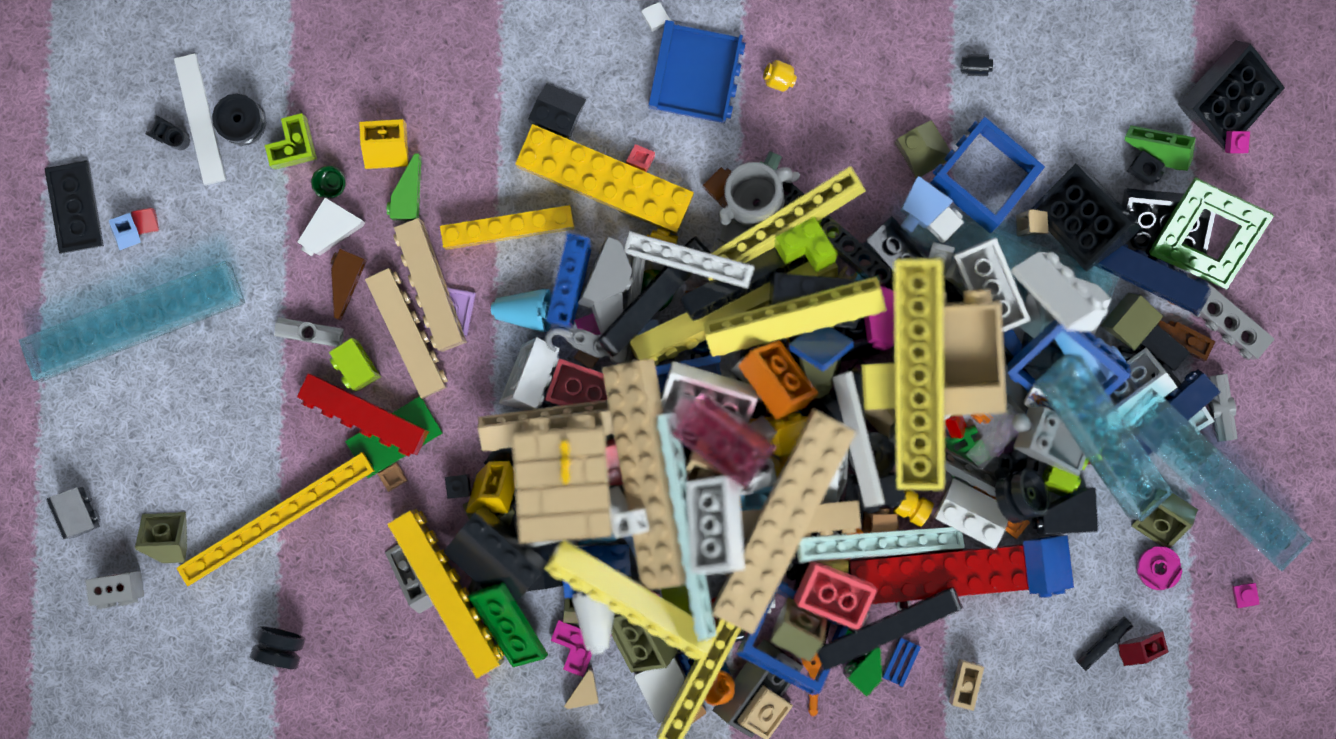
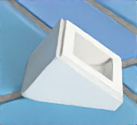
[641,2,671,32]

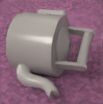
[719,162,800,228]

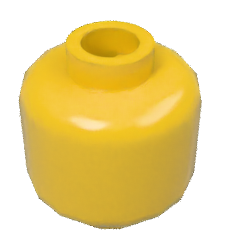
[763,60,797,92]

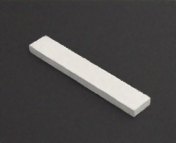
[174,54,226,186]
[624,231,754,289]
[833,372,884,508]

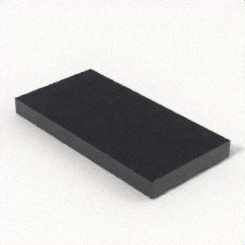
[44,160,104,254]

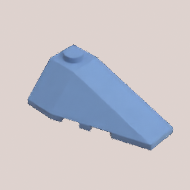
[1054,331,1127,394]

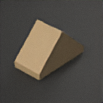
[1016,210,1049,237]
[564,668,599,709]

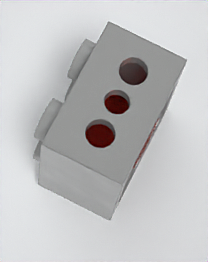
[85,570,144,609]

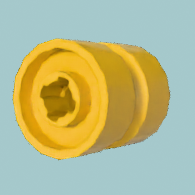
[893,489,934,527]

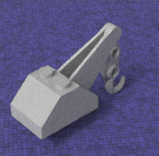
[545,236,633,364]

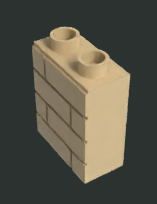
[943,289,1007,416]
[512,415,612,543]

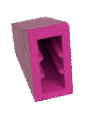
[864,286,896,351]

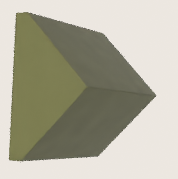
[1100,292,1163,350]

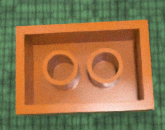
[738,340,818,419]

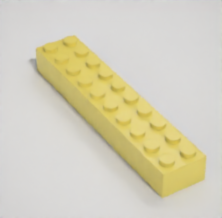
[895,258,945,490]

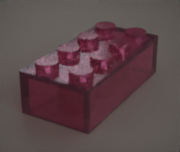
[672,393,777,489]

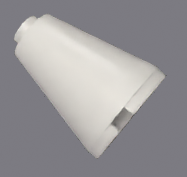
[572,592,615,654]

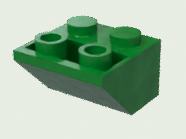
[843,647,882,697]

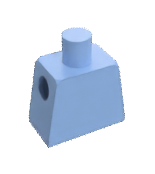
[900,176,953,233]

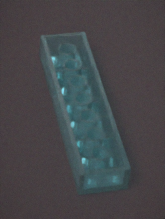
[1035,353,1173,521]

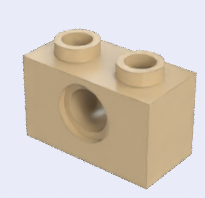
[949,659,984,711]

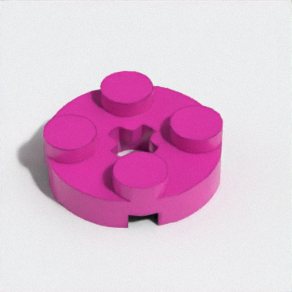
[1136,546,1182,590]

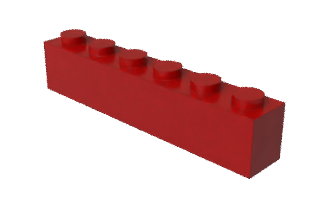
[297,373,429,457]

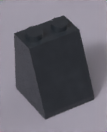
[1032,486,1098,535]

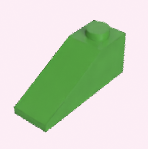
[1125,125,1196,171]
[387,154,422,221]

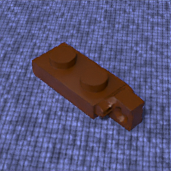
[1157,320,1216,361]

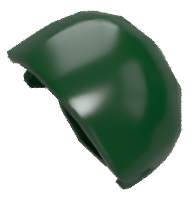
[311,165,347,199]

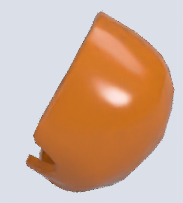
[704,670,735,706]

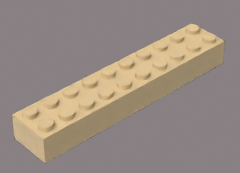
[602,359,687,590]
[711,409,856,634]

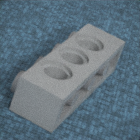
[1190,282,1274,360]

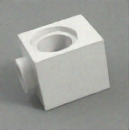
[927,207,964,243]
[610,508,649,538]

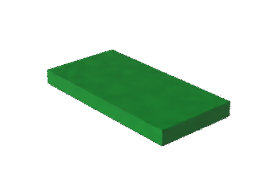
[345,396,443,479]
[468,583,549,668]

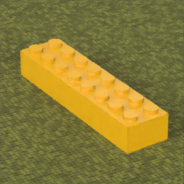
[515,124,694,235]
[387,509,505,679]

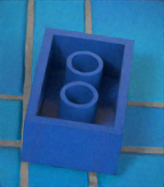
[563,544,631,598]

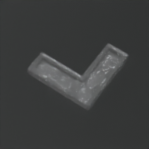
[966,403,1020,469]

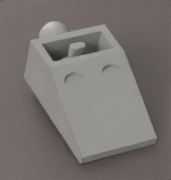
[1012,407,1094,476]

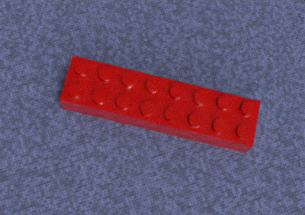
[848,544,1029,604]

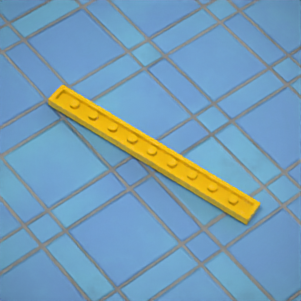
[176,452,375,587]

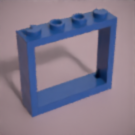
[930,117,1045,234]
[547,233,592,329]
[1007,318,1131,424]
[736,580,849,695]

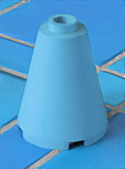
[491,289,552,332]

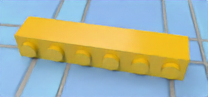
[440,205,575,250]

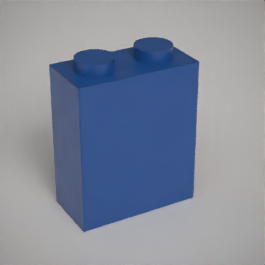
[1023,535,1074,598]

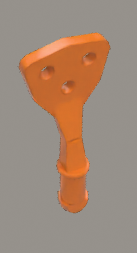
[801,653,821,716]

